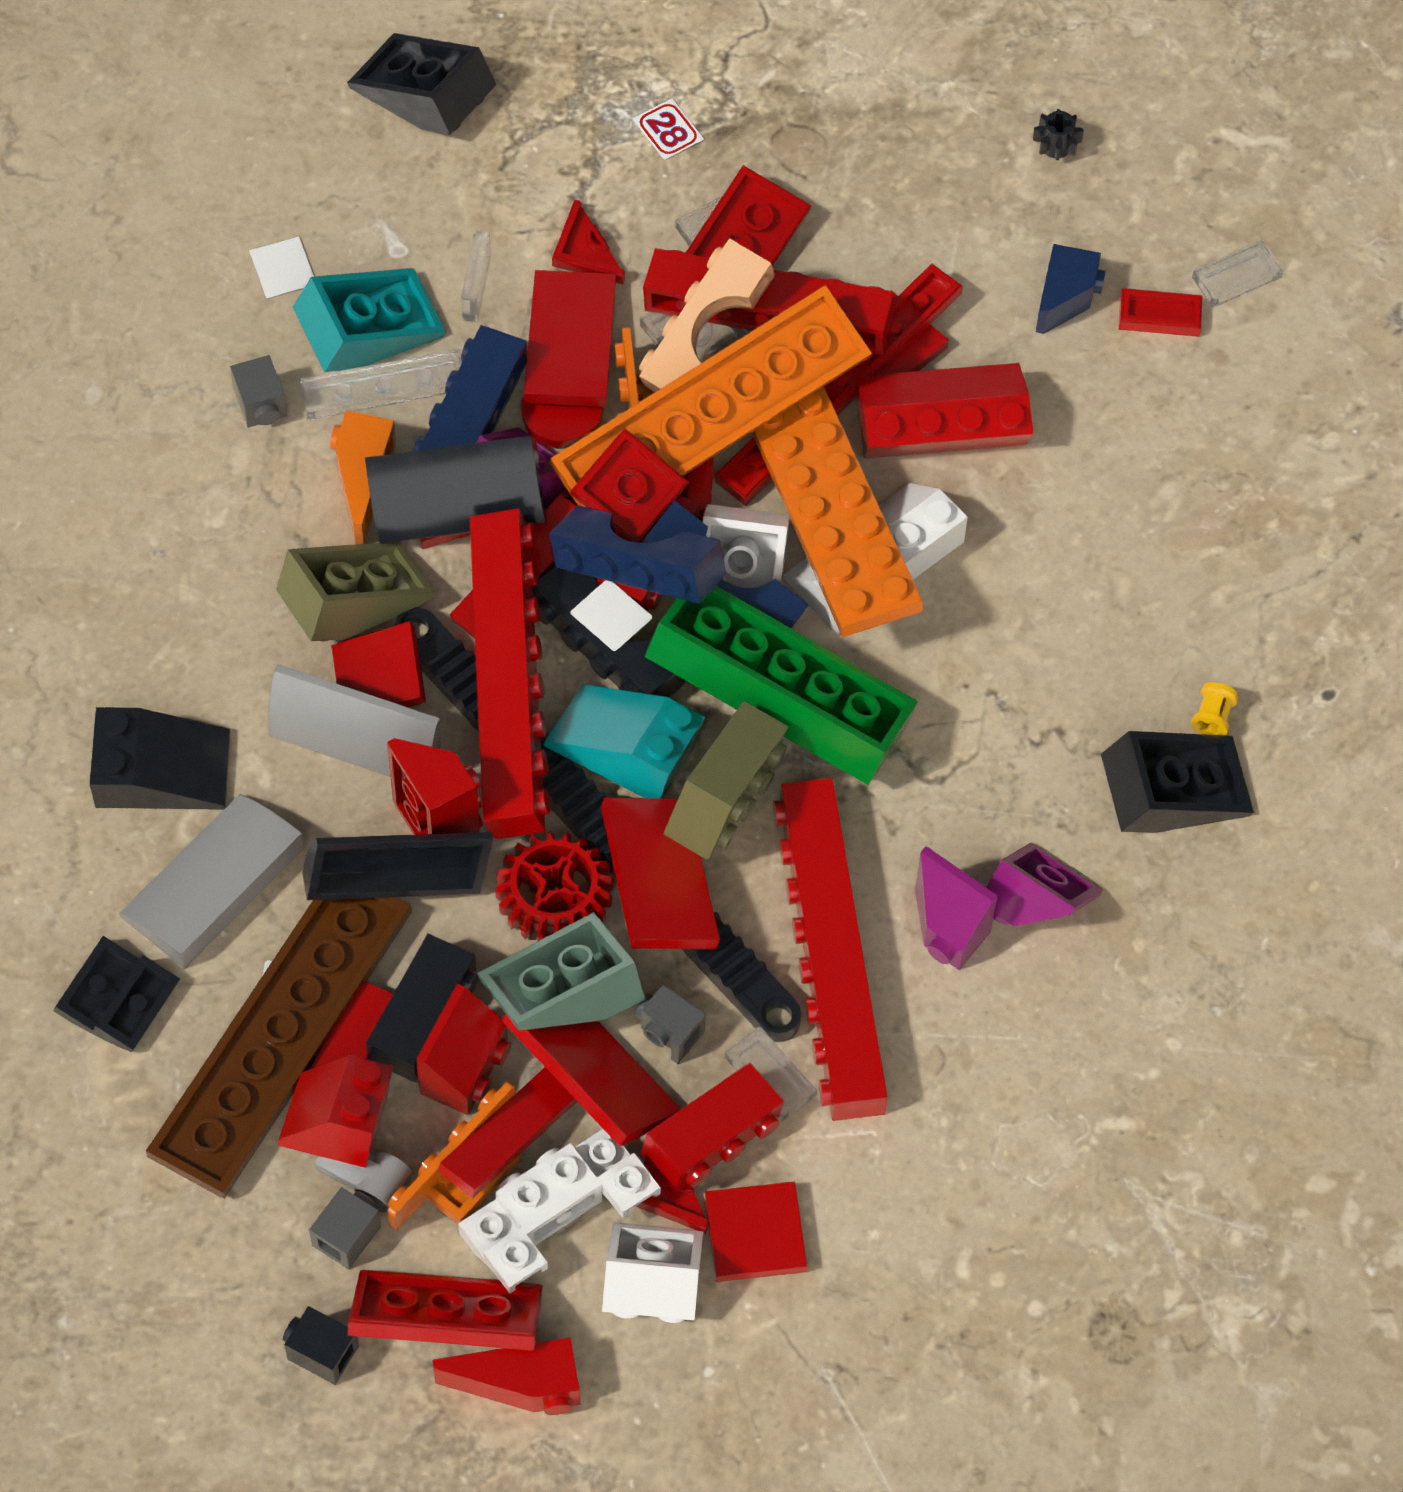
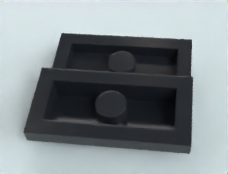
[53,936,180,1052]

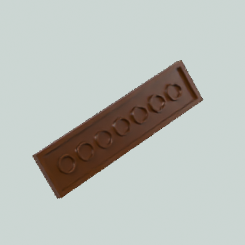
[146,897,412,1199]

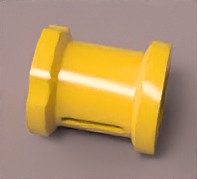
[1191,682,1239,735]

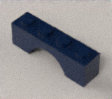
[642,500,809,628]
[549,505,726,604]

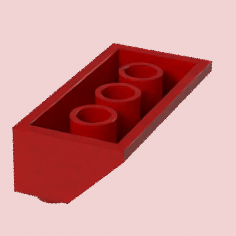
[855,363,1034,459]

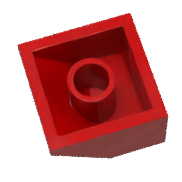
[416,984,512,1115]
[277,1055,393,1168]

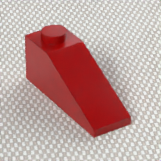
[432,1337,580,1415]

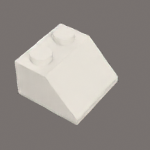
[703,504,790,588]
[602,1223,704,1323]

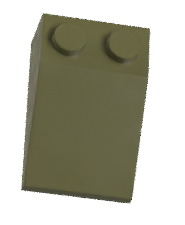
[276,542,436,642]

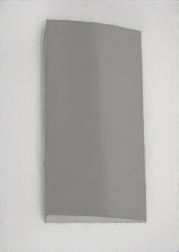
[268,664,441,777]
[119,794,304,969]

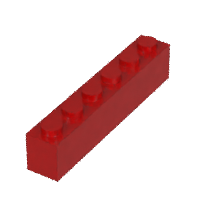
[643,248,894,355]

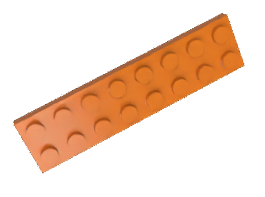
[549,285,872,507]
[752,387,923,638]

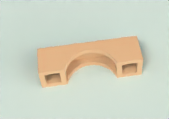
[639,238,775,393]

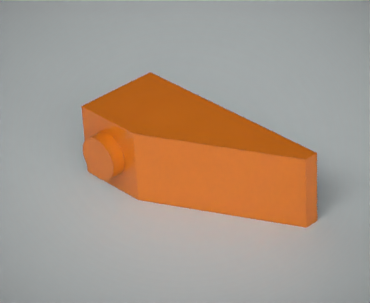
[330,410,396,544]

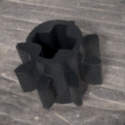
[1033,109,1084,161]

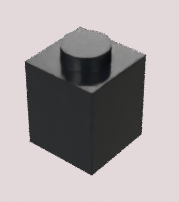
[283,1306,359,1385]

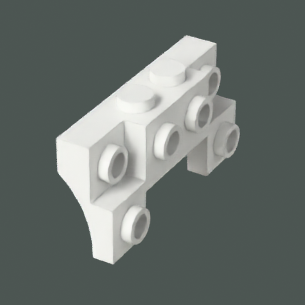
[458,1129,660,1293]

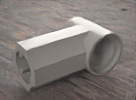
[315,1152,413,1213]

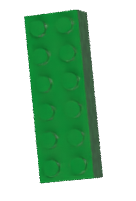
[645,586,918,786]

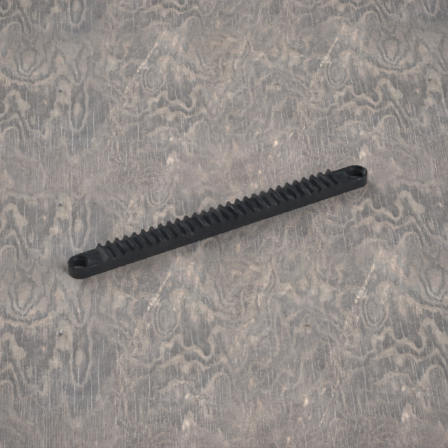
[395,607,801,1042]

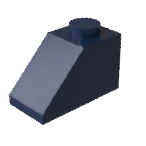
[1036,244,1106,334]

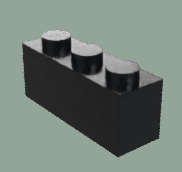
[366,933,479,1083]

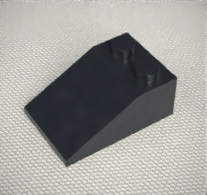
[347,33,497,135]
[89,707,230,810]
[1101,731,1254,833]

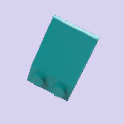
[293,268,446,372]
[544,684,705,798]

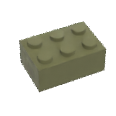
[663,701,788,860]

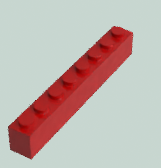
[470,508,551,840]
[773,778,888,1121]

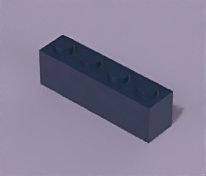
[413,325,527,451]

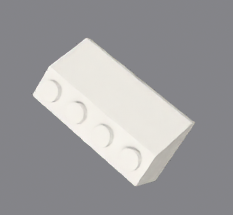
[783,483,968,635]

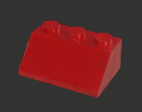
[387,738,483,835]

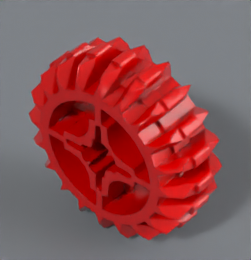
[495,830,614,942]

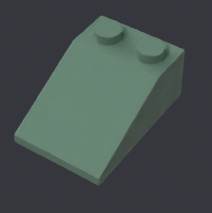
[477,912,645,1030]

